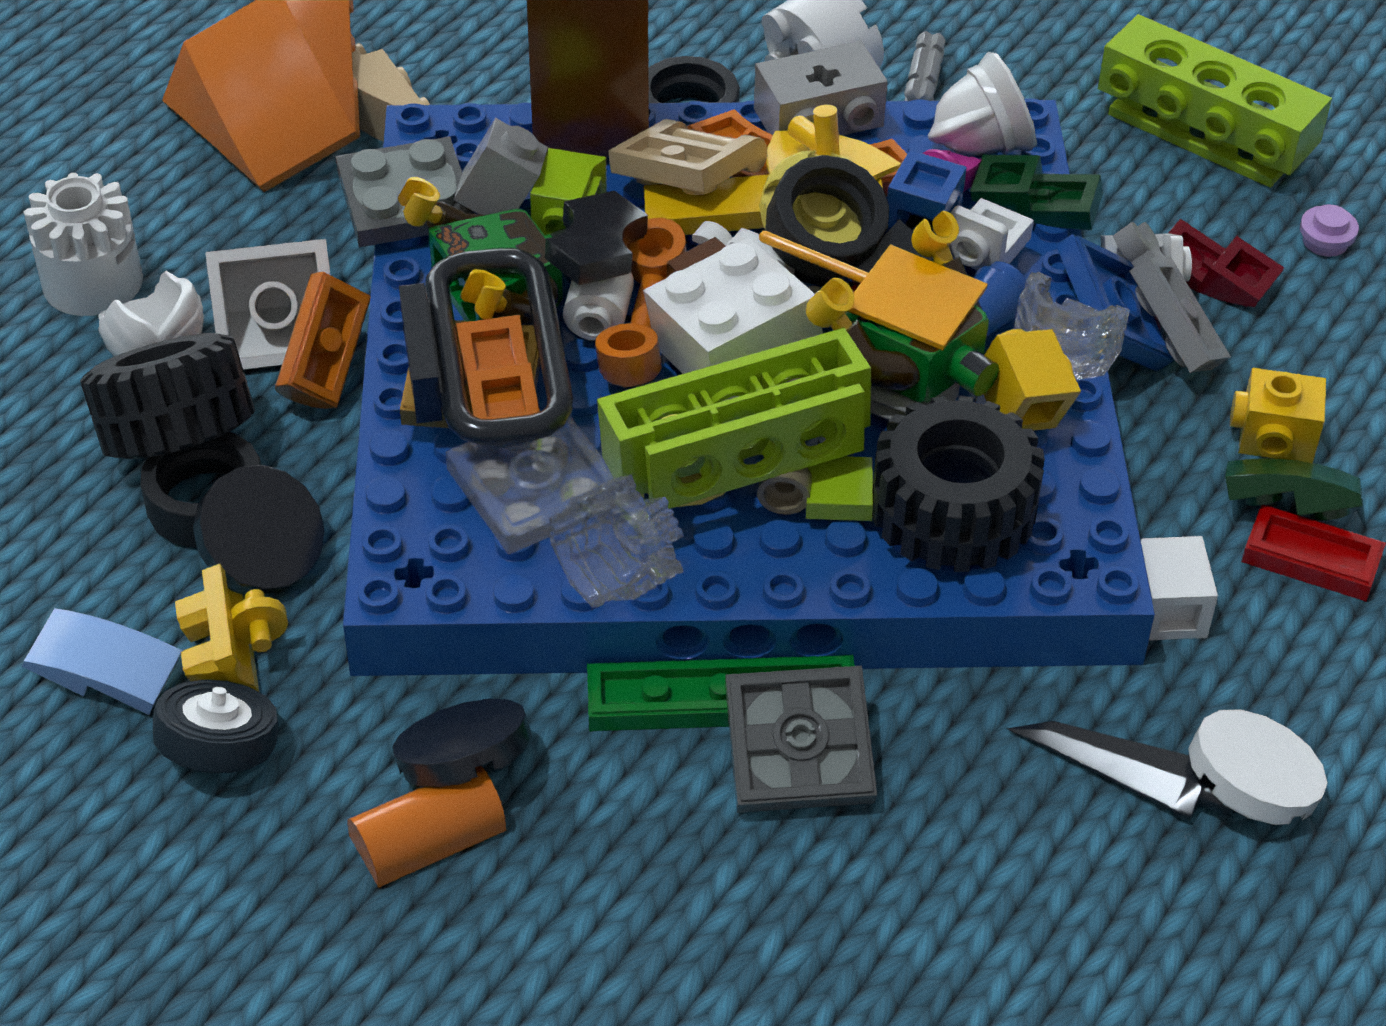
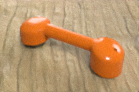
[595,217,687,387]

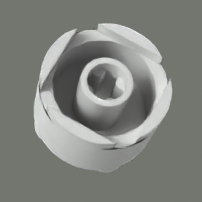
[762,0,884,68]

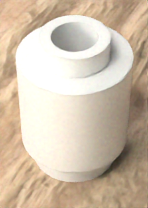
[563,272,634,341]

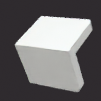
[1141,536,1218,640]

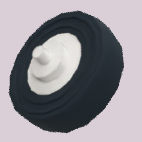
[153,680,278,773]

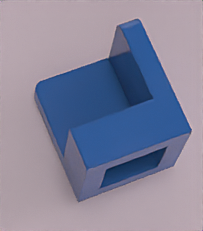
[883,150,967,236]

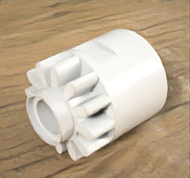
[24,173,143,316]

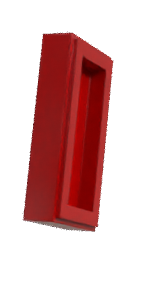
[1241,505,1386,602]

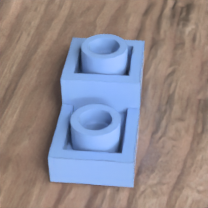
[22,608,182,715]

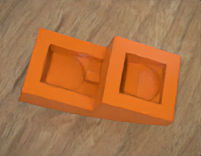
[456,315,539,419]

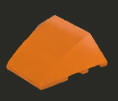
[162,0,360,192]

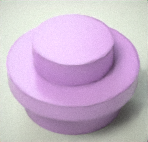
[1300,204,1359,257]

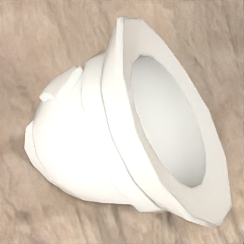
[928,52,1037,157]

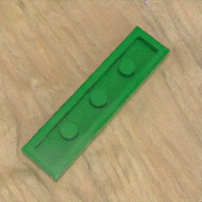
[587,655,855,731]

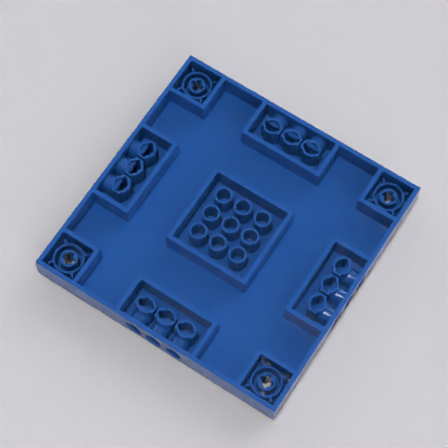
[343,98,1155,676]

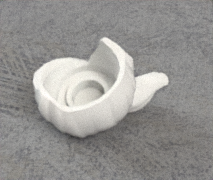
[98,271,204,356]

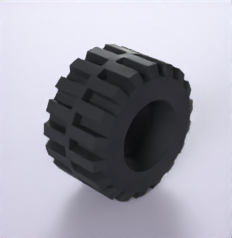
[80,333,255,459]
[872,396,1045,572]

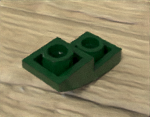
[1225,459,1363,520]

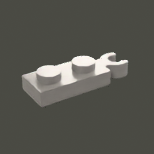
[1113,222,1231,373]

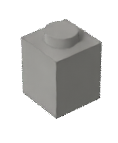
[453,118,548,215]

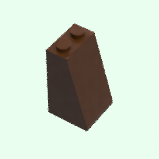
[526,0,649,157]

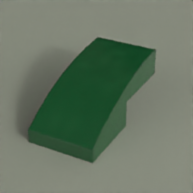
[970,155,1103,230]

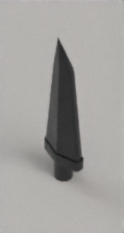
[1006,721,1234,822]

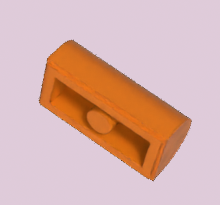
[275,272,371,409]
[347,766,506,888]

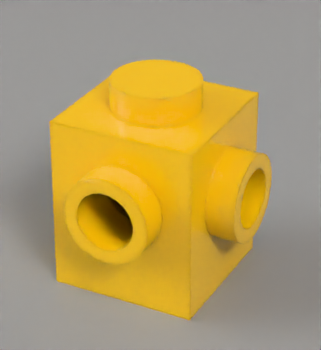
[983,329,1081,431]
[1230,368,1326,463]

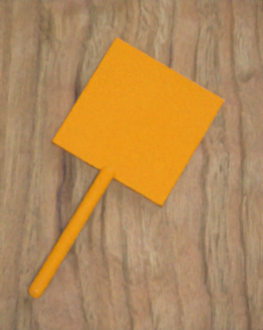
[759,231,988,351]

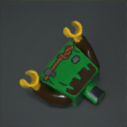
[398,177,567,325]
[806,211,999,403]

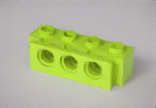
[1098,14,1332,188]
[597,328,871,513]

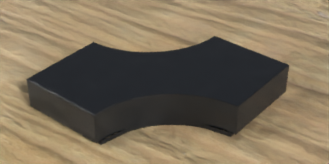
[544,191,648,286]

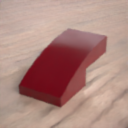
[1168,219,1284,307]

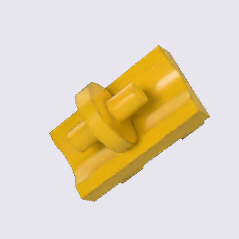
[175,564,288,692]

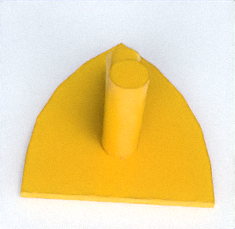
[766,104,901,180]

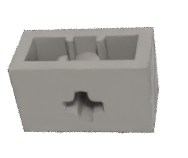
[754,41,888,135]

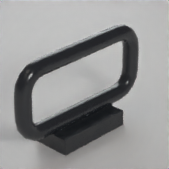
[399,248,573,446]

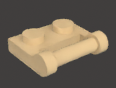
[608,119,767,195]

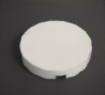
[1188,709,1327,825]

